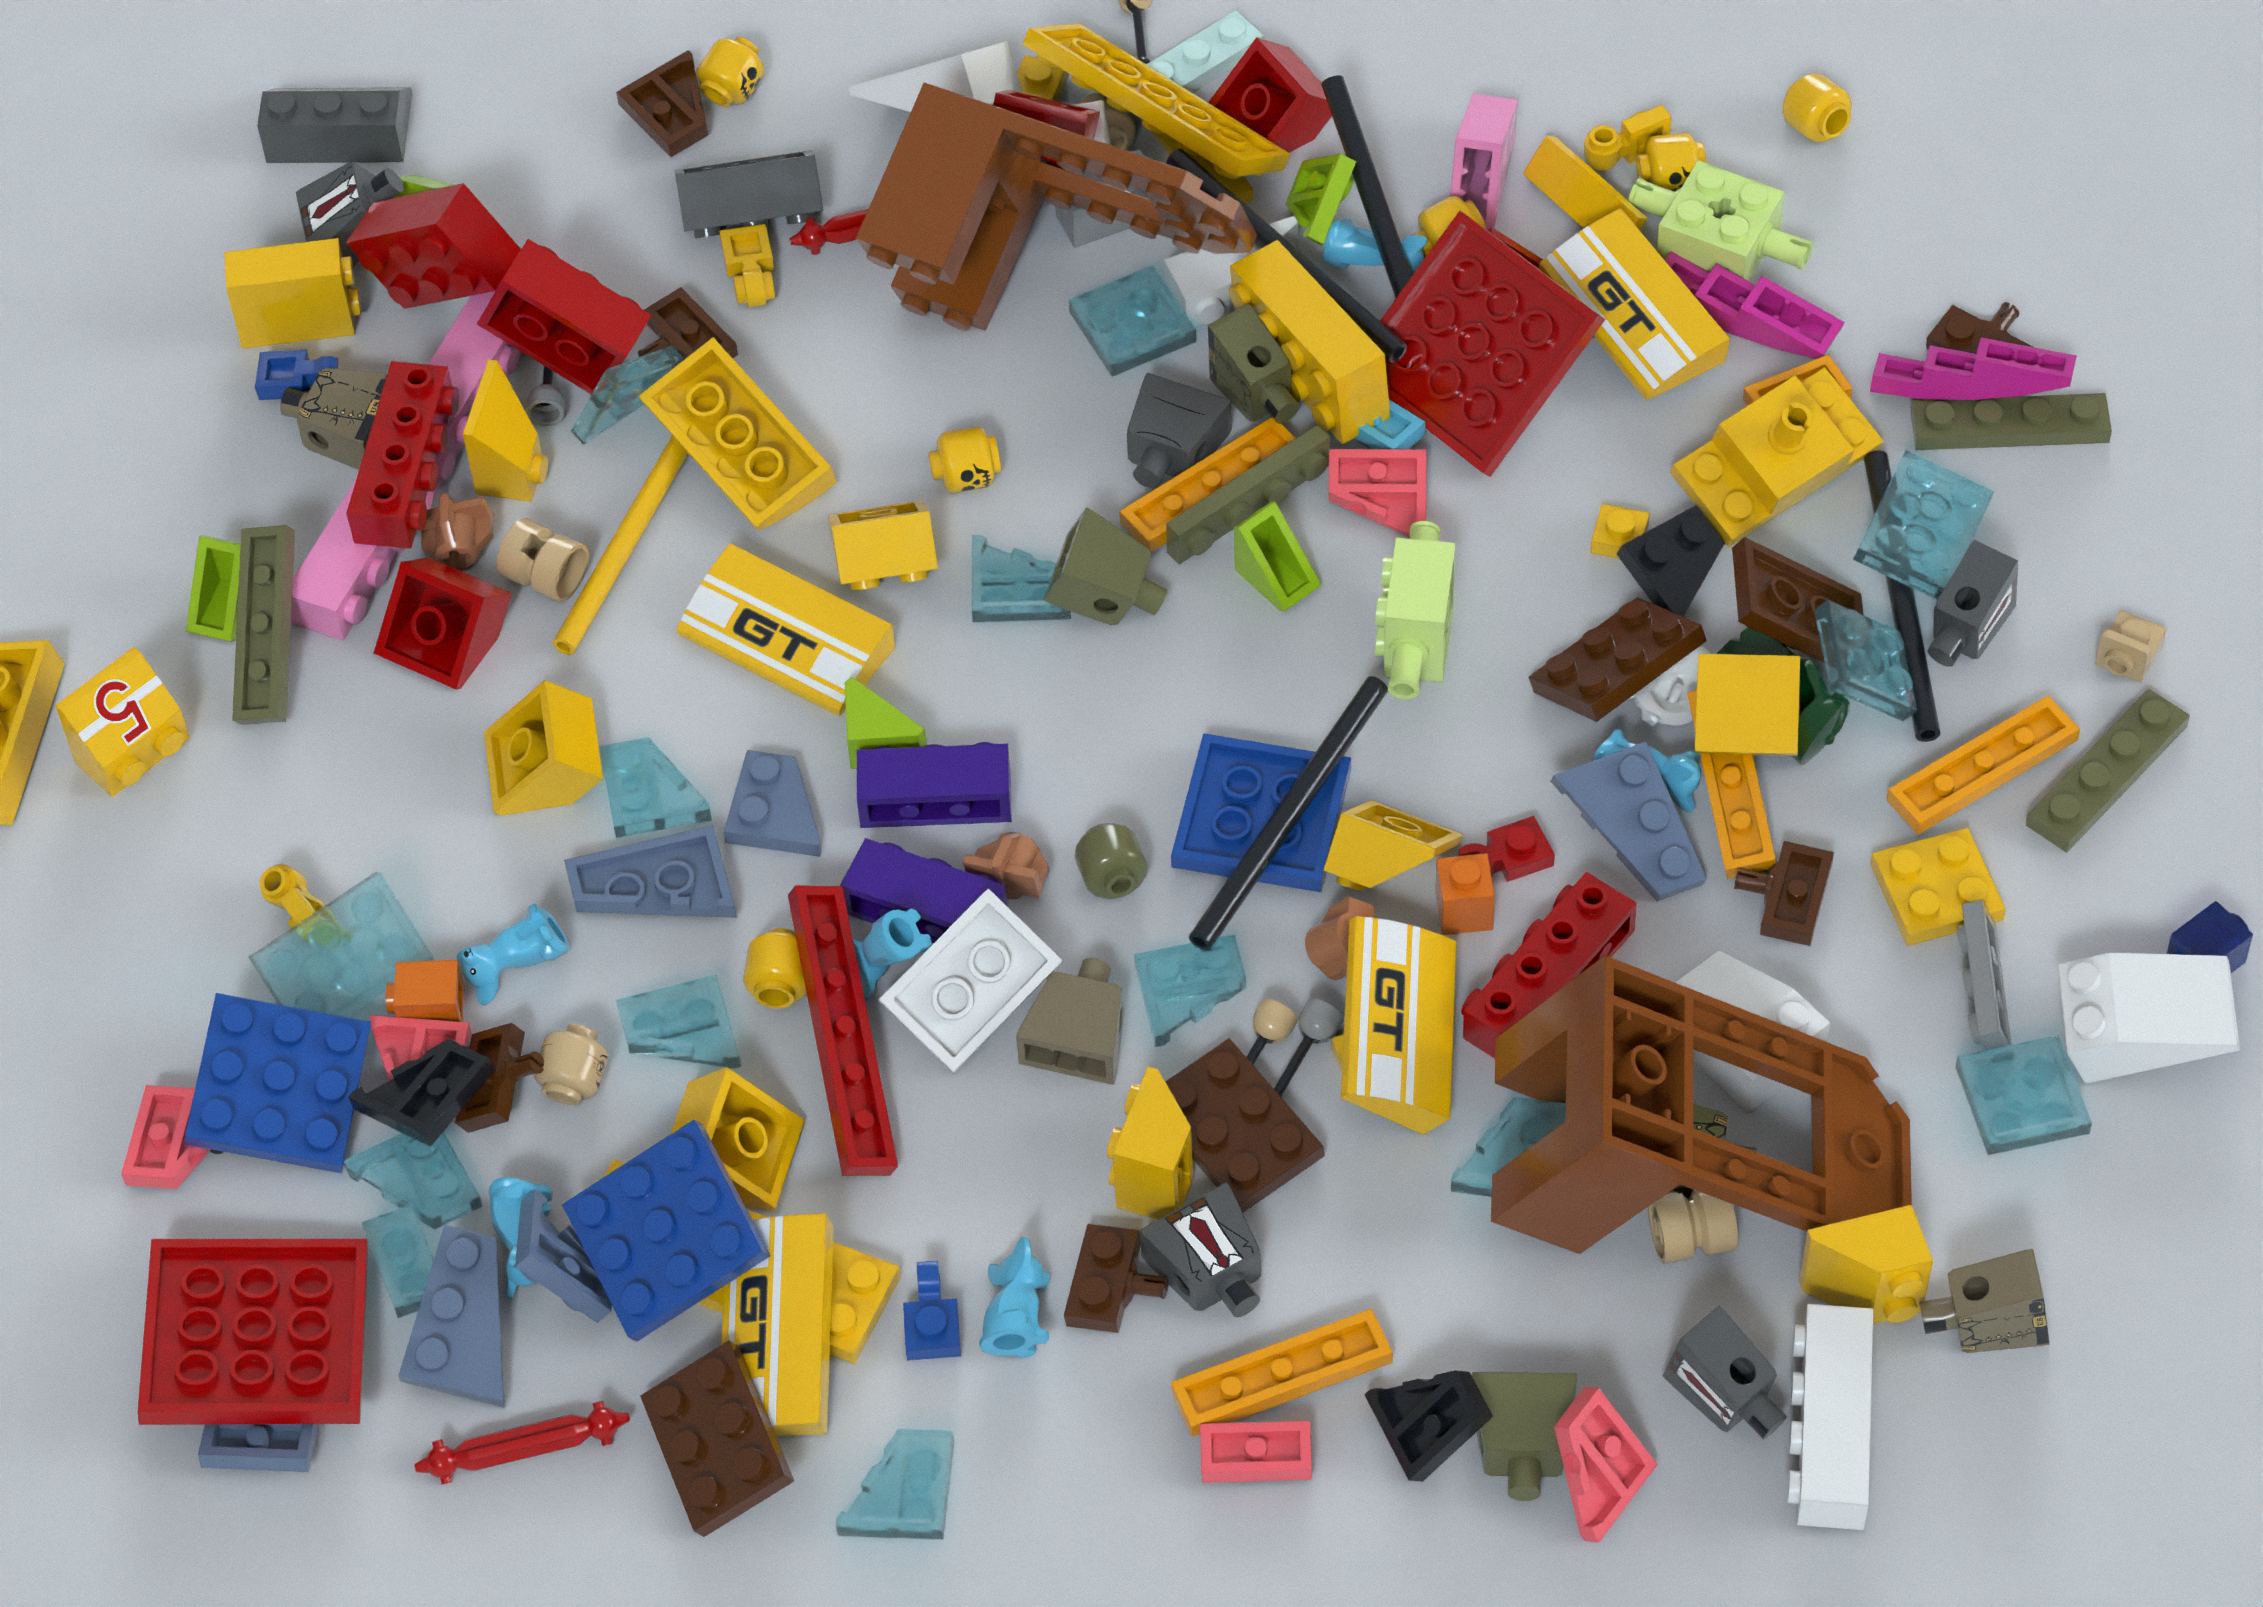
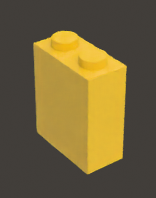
[224,238,362,349]

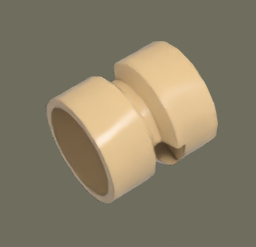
[496,518,589,603]
[1648,1189,1739,1264]

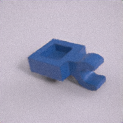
[255,349,339,400]
[903,1261,961,1361]

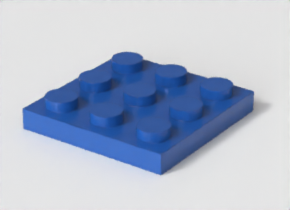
[1171,733,1351,892]
[184,993,371,1173]
[562,1119,770,1342]

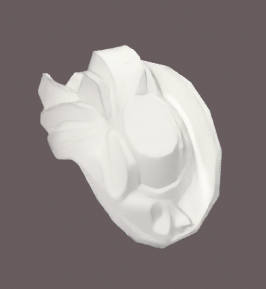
[1629,646,1711,727]

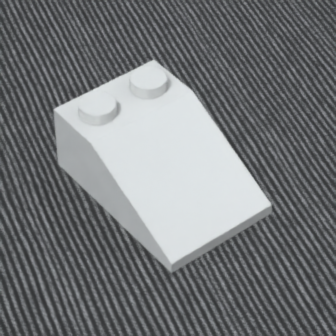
[847,41,1022,112]
[1675,950,1830,1114]
[2058,953,2240,1084]

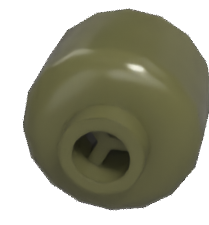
[1075,823,1148,899]

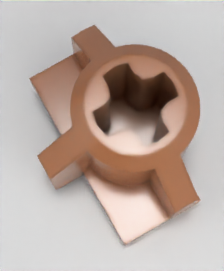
[421,494,495,569]
[963,832,1050,899]
[1305,896,1375,981]

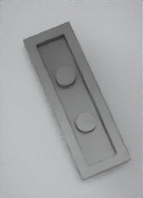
[1957,899,2013,1061]

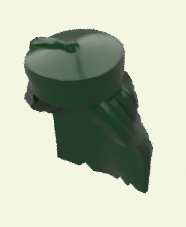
[1716,628,1850,765]

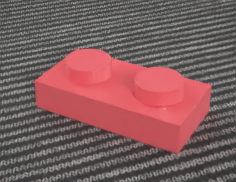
[1200,1421,1312,1483]

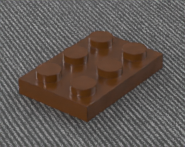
[1732,537,1869,678]
[1528,597,1707,722]
[1165,1038,1325,1213]
[640,1340,794,1537]

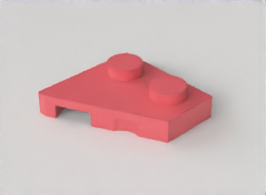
[1329,449,1426,537]
[121,1085,211,1189]
[1554,1387,1658,1543]

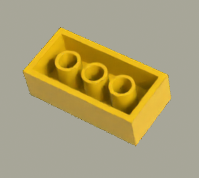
[1229,240,1390,445]

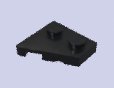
[1616,505,1725,617]
[348,1039,494,1147]
[1364,1370,1493,1482]

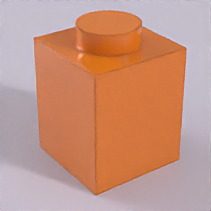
[1435,853,1495,935]
[385,960,465,1022]

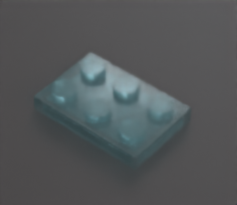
[1853,450,1994,600]
[248,872,435,1017]

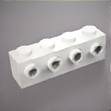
[1787,1304,1873,1530]

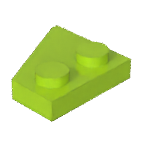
[1285,153,1356,245]

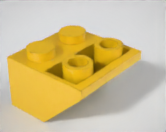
[1107,1066,1193,1220]

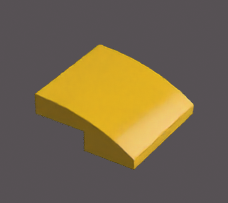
[1695,654,1800,756]

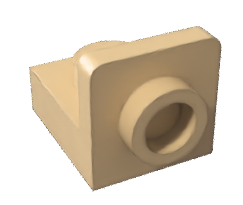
[2095,610,2167,683]

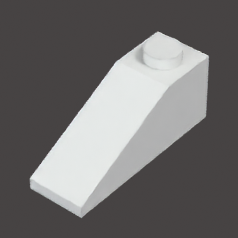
[1164,216,1298,330]

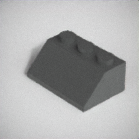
[257,87,412,163]
[674,150,823,238]

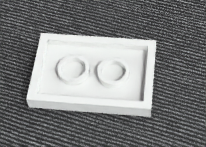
[879,889,1063,1074]

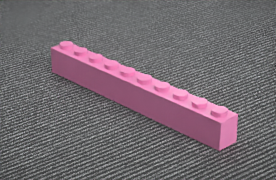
[291,248,522,641]

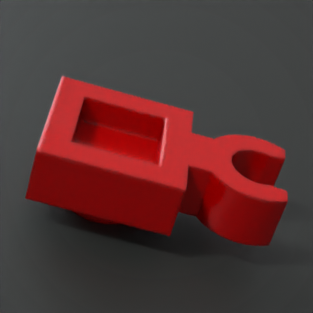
[1458,816,1555,882]

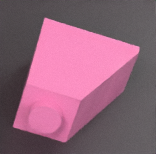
[1450,93,1518,229]

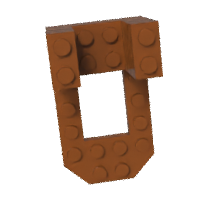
[856,82,1257,331]
[1491,955,1912,1254]

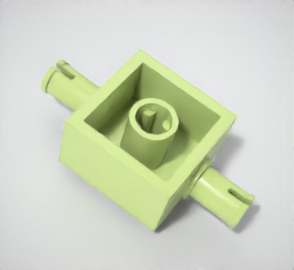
[1628,160,1814,282]
[1375,521,1455,699]

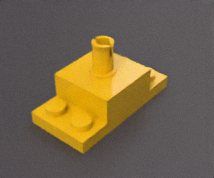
[1670,367,1884,547]

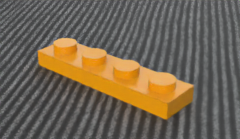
[1119,417,1296,552]
[1687,690,1776,879]
[1886,695,2080,835]
[1171,1308,1393,1437]

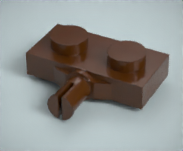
[638,287,738,368]
[1926,302,2035,354]
[1734,841,1834,946]
[455,1023,544,1133]
[1063,1224,1168,1333]

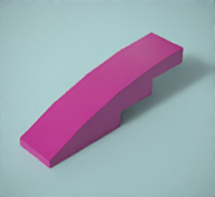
[1665,251,1845,359]
[1870,338,2077,400]

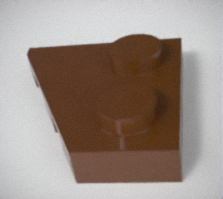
[616,50,708,157]

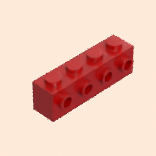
[346,361,459,549]
[1461,872,1637,1059]

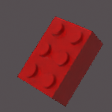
[346,183,521,309]
[477,239,652,400]

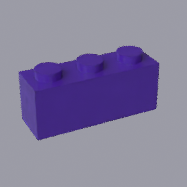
[857,742,1012,828]
[840,838,1008,944]

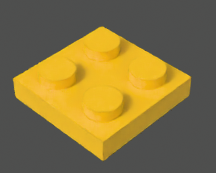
[1870,828,2006,946]

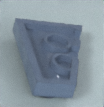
[1550,742,1707,902]
[564,825,737,918]
[398,1225,504,1408]

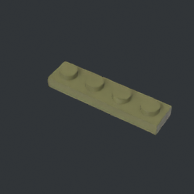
[1910,393,2112,450]
[1166,424,1330,565]
[232,525,295,725]
[2026,689,2190,853]

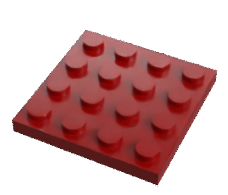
[1380,210,1605,477]
[137,1239,368,1425]

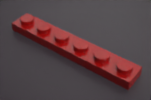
[788,885,898,1176]

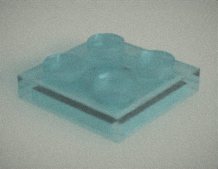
[1068,265,1197,377]
[1814,600,1917,721]
[1956,1035,2092,1155]

